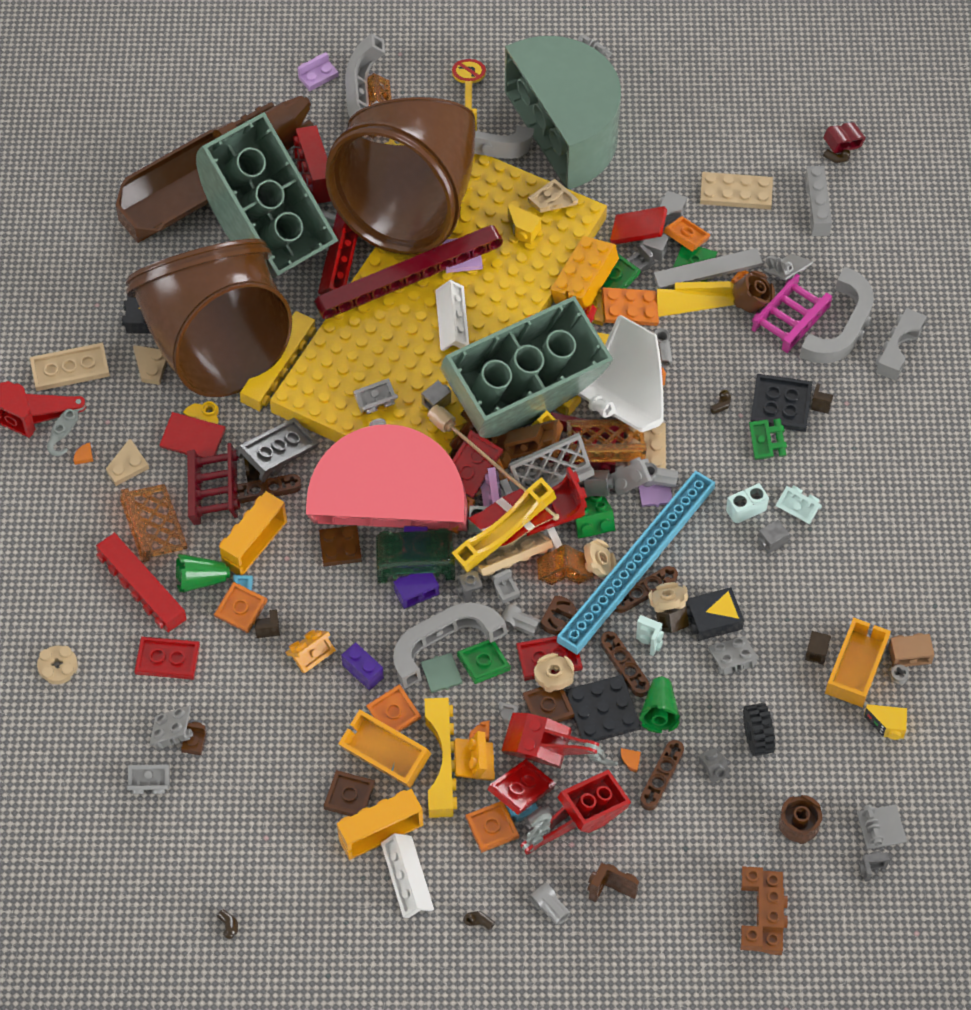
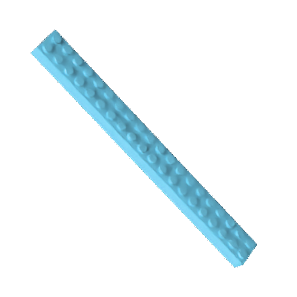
[557,470,715,655]

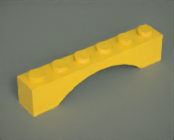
[240,311,316,412]
[452,477,556,573]
[424,697,457,818]

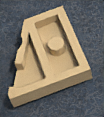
[528,179,578,213]
[133,345,167,385]
[106,439,149,486]

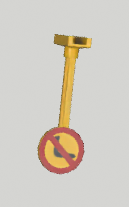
[452,59,486,131]

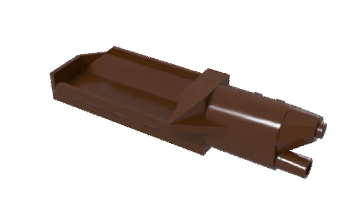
[116,96,314,243]

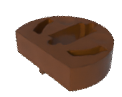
[540,596,577,635]

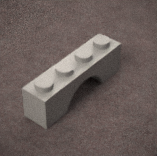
[804,166,832,236]
[640,191,687,261]
[875,308,927,381]

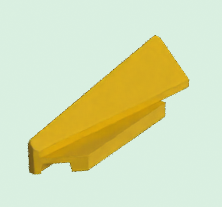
[657,281,734,317]

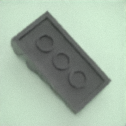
[237,418,319,482]

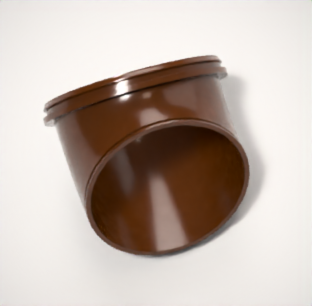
[325,97,475,255]
[126,239,292,397]

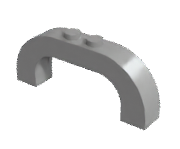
[345,33,385,118]
[474,125,534,159]
[800,266,874,363]
[393,603,508,689]

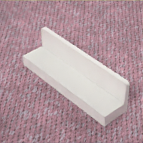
[436,280,469,351]
[381,833,434,918]

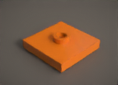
[663,216,710,252]
[214,582,268,633]
[366,684,422,732]
[465,801,519,853]

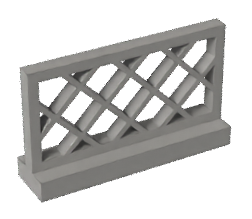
[509,433,595,489]

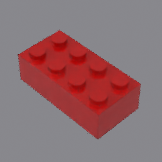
[293,125,331,204]

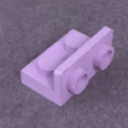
[298,52,339,91]
[481,467,502,506]

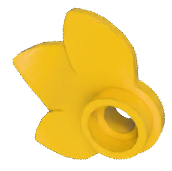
[183,401,219,424]

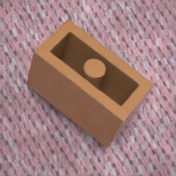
[888,633,935,667]

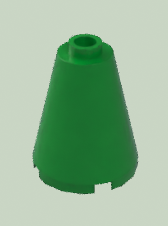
[176,554,230,593]
[639,676,680,733]

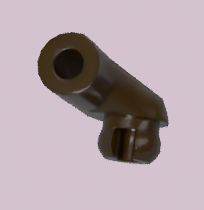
[823,149,851,163]
[710,390,731,415]
[217,909,238,939]
[463,911,495,930]

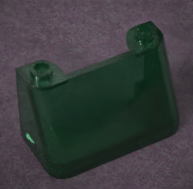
[376,528,455,584]

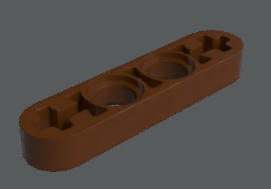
[237,474,302,504]
[614,566,678,613]
[600,631,650,697]
[640,740,684,811]

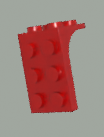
[526,467,587,536]

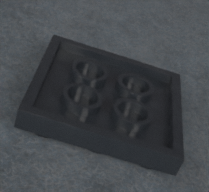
[750,374,813,432]
[565,674,641,742]

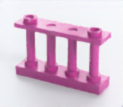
[752,274,832,353]

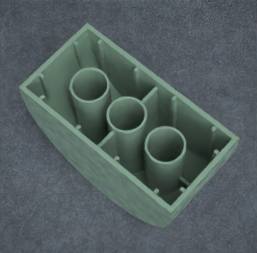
[505,36,621,190]
[196,112,339,278]
[440,296,613,438]

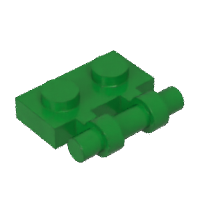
[749,419,787,460]

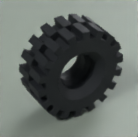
[743,703,776,756]

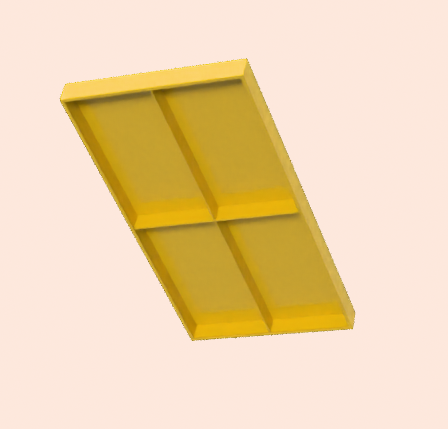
[270,154,607,459]

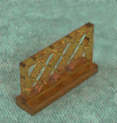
[566,419,647,463]
[120,484,187,562]

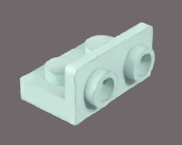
[775,485,822,525]
[636,615,664,656]

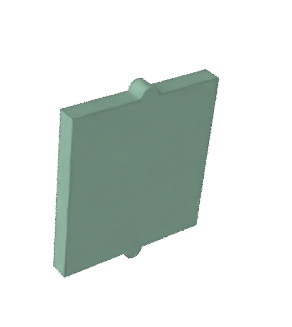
[420,653,463,693]

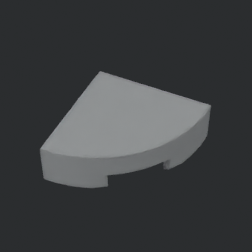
[499,702,519,725]

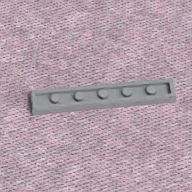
[653,248,763,289]

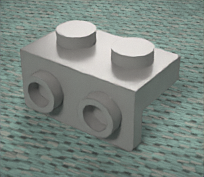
[353,378,398,414]
[610,457,652,496]
[127,764,170,794]

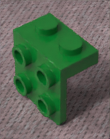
[575,496,616,539]

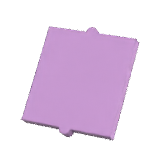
[638,475,672,507]

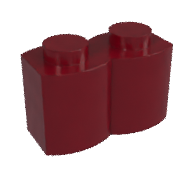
[823,122,866,153]

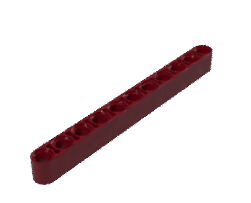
[314,225,503,319]

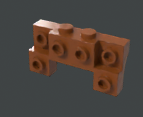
[494,419,563,469]
[740,866,788,955]

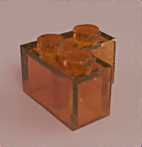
[537,544,593,585]

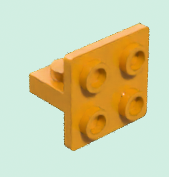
[285,629,336,673]
[454,731,495,781]

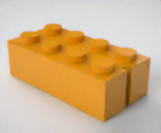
[550,236,619,309]
[219,491,287,575]
[825,617,891,708]
[338,709,431,789]
[337,789,423,860]

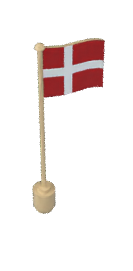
[427,405,559,548]

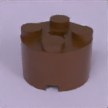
[732,270,775,314]
[779,795,822,844]

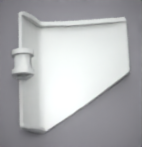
[578,315,663,432]

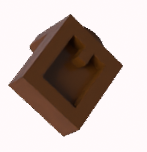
[181,722,207,755]

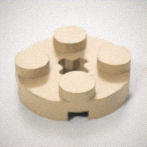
[584,539,617,578]
[648,582,688,612]
[37,646,78,685]
[534,653,574,692]

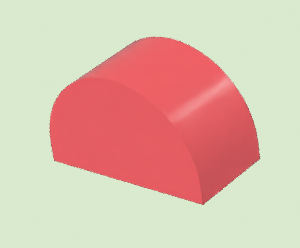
[306,424,468,531]

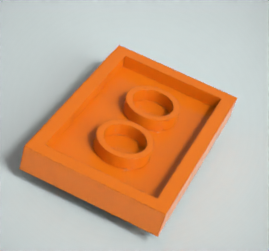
[601,287,659,326]

